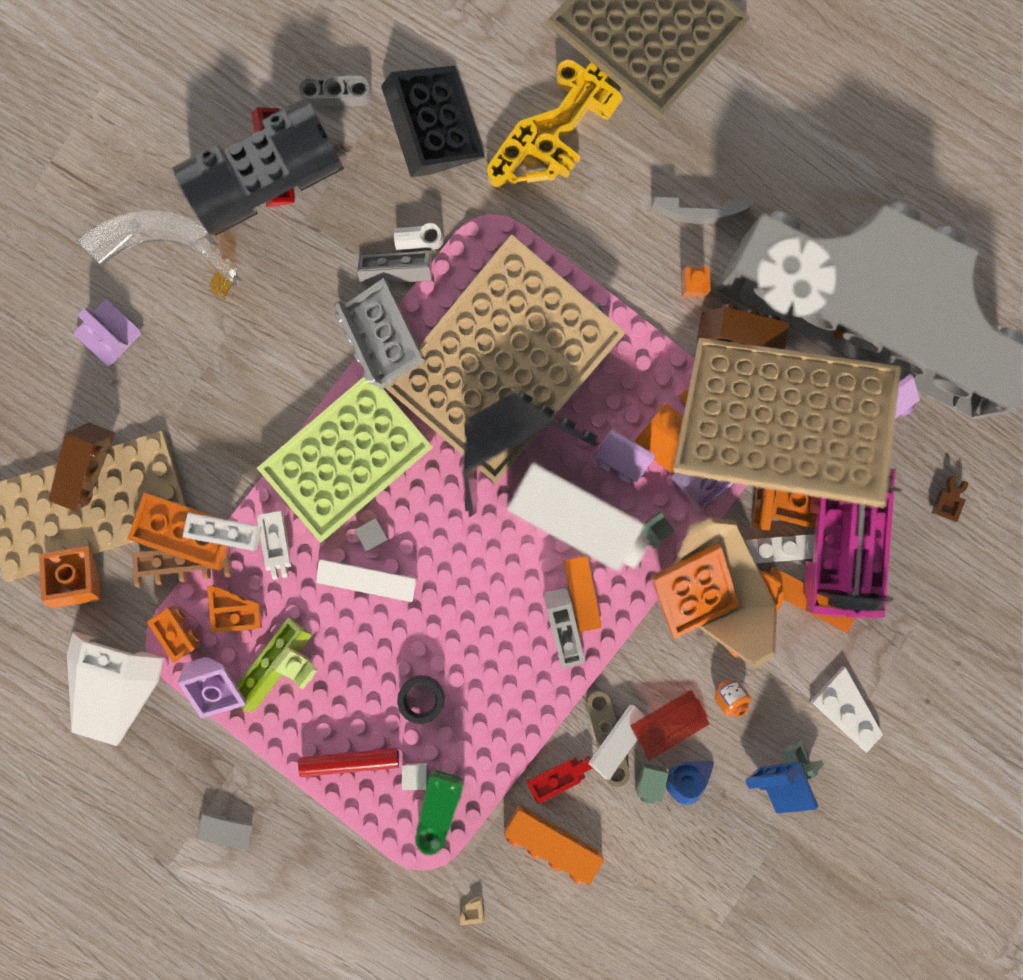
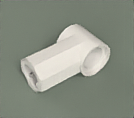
[394,223,444,250]

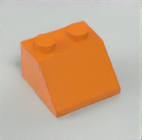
[633,403,684,473]
[39,546,101,608]

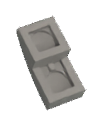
[196,813,253,850]

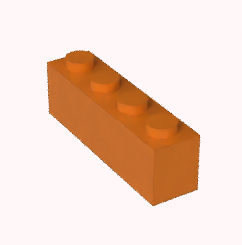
[504,804,604,886]

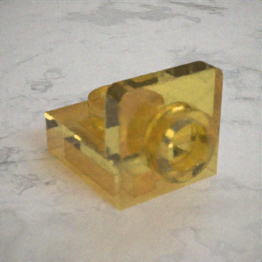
[208,258,237,300]

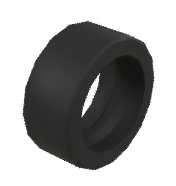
[397,675,445,724]

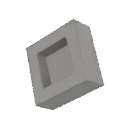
[354,518,388,551]

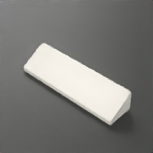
[316,559,417,602]

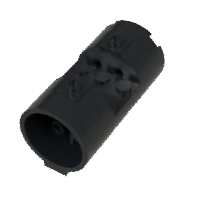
[172,97,344,236]

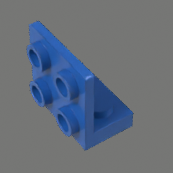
[745,761,818,813]

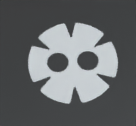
[758,238,836,316]

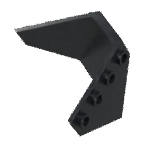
[462,391,600,517]

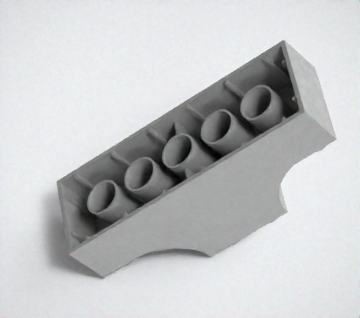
[716,203,1023,420]

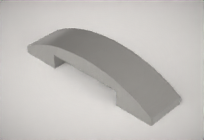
[652,197,753,224]

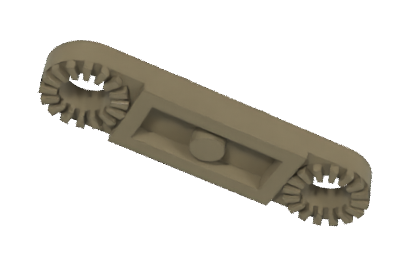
[587,690,630,787]

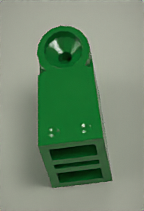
[415,769,465,856]

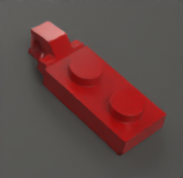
[526,756,593,804]

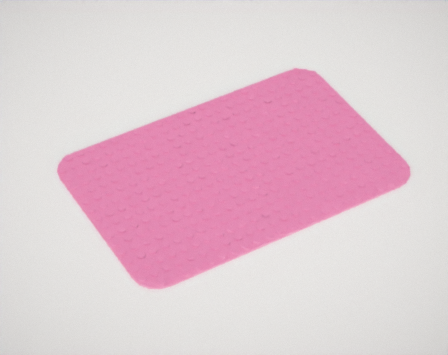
[145,214,747,871]

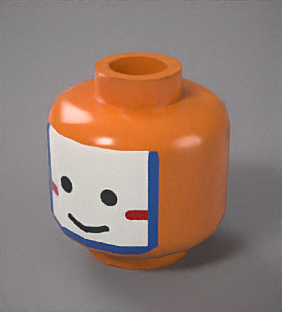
[714,679,752,717]

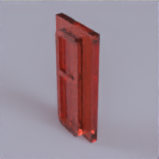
[630,690,710,761]

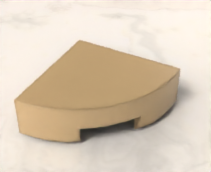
[460,895,484,925]

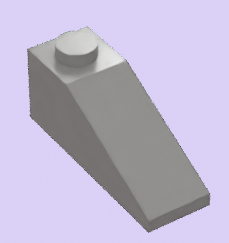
[543,588,585,669]

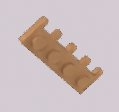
[132,546,232,587]

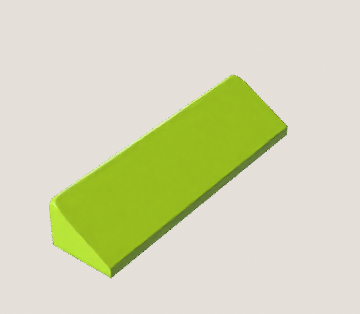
[236,617,312,712]

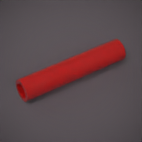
[298,748,399,777]

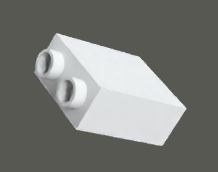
[507,464,649,572]

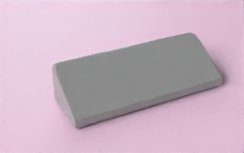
[357,251,432,285]

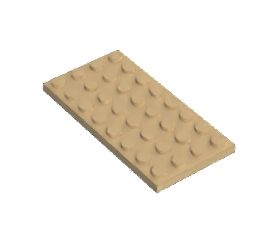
[0,431,188,582]

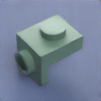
[781,740,824,779]

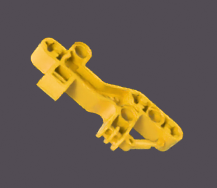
[487,60,623,188]

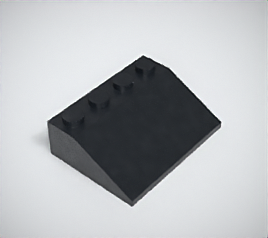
[381,66,485,178]

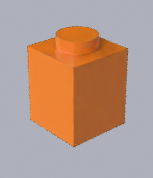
[681,267,711,297]

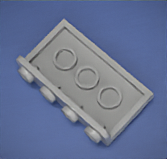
[335,278,426,389]

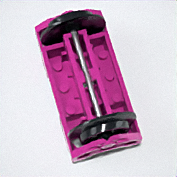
[804,468,902,618]

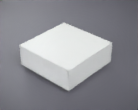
[402,763,427,790]

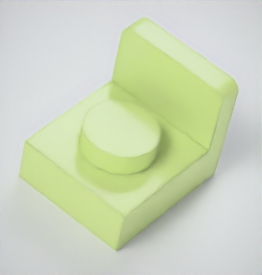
[272,646,317,689]

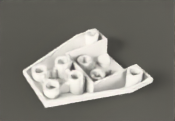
[67,631,165,746]

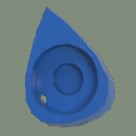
[666,761,714,805]

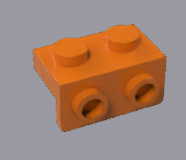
[147,605,201,663]

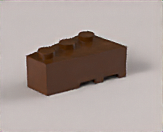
[697,304,789,350]
[48,422,116,512]

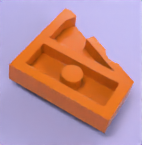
[207,585,263,633]

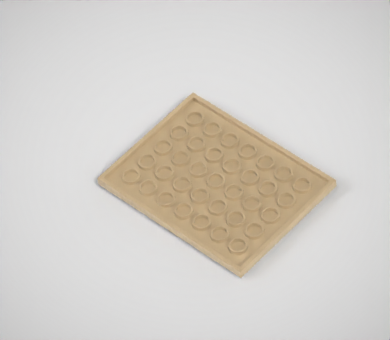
[385,234,626,483]
[673,338,901,507]

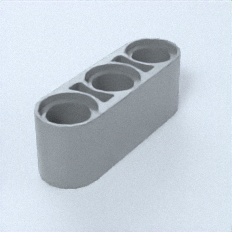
[298,75,372,108]

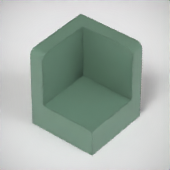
[640,511,674,549]

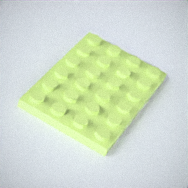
[257,377,433,543]

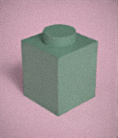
[635,762,668,804]

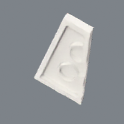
[810,666,883,753]

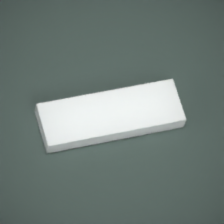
[183,513,262,551]
[588,705,650,780]

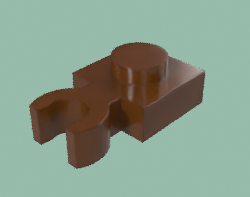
[931,476,968,522]

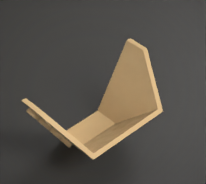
[671,518,777,668]

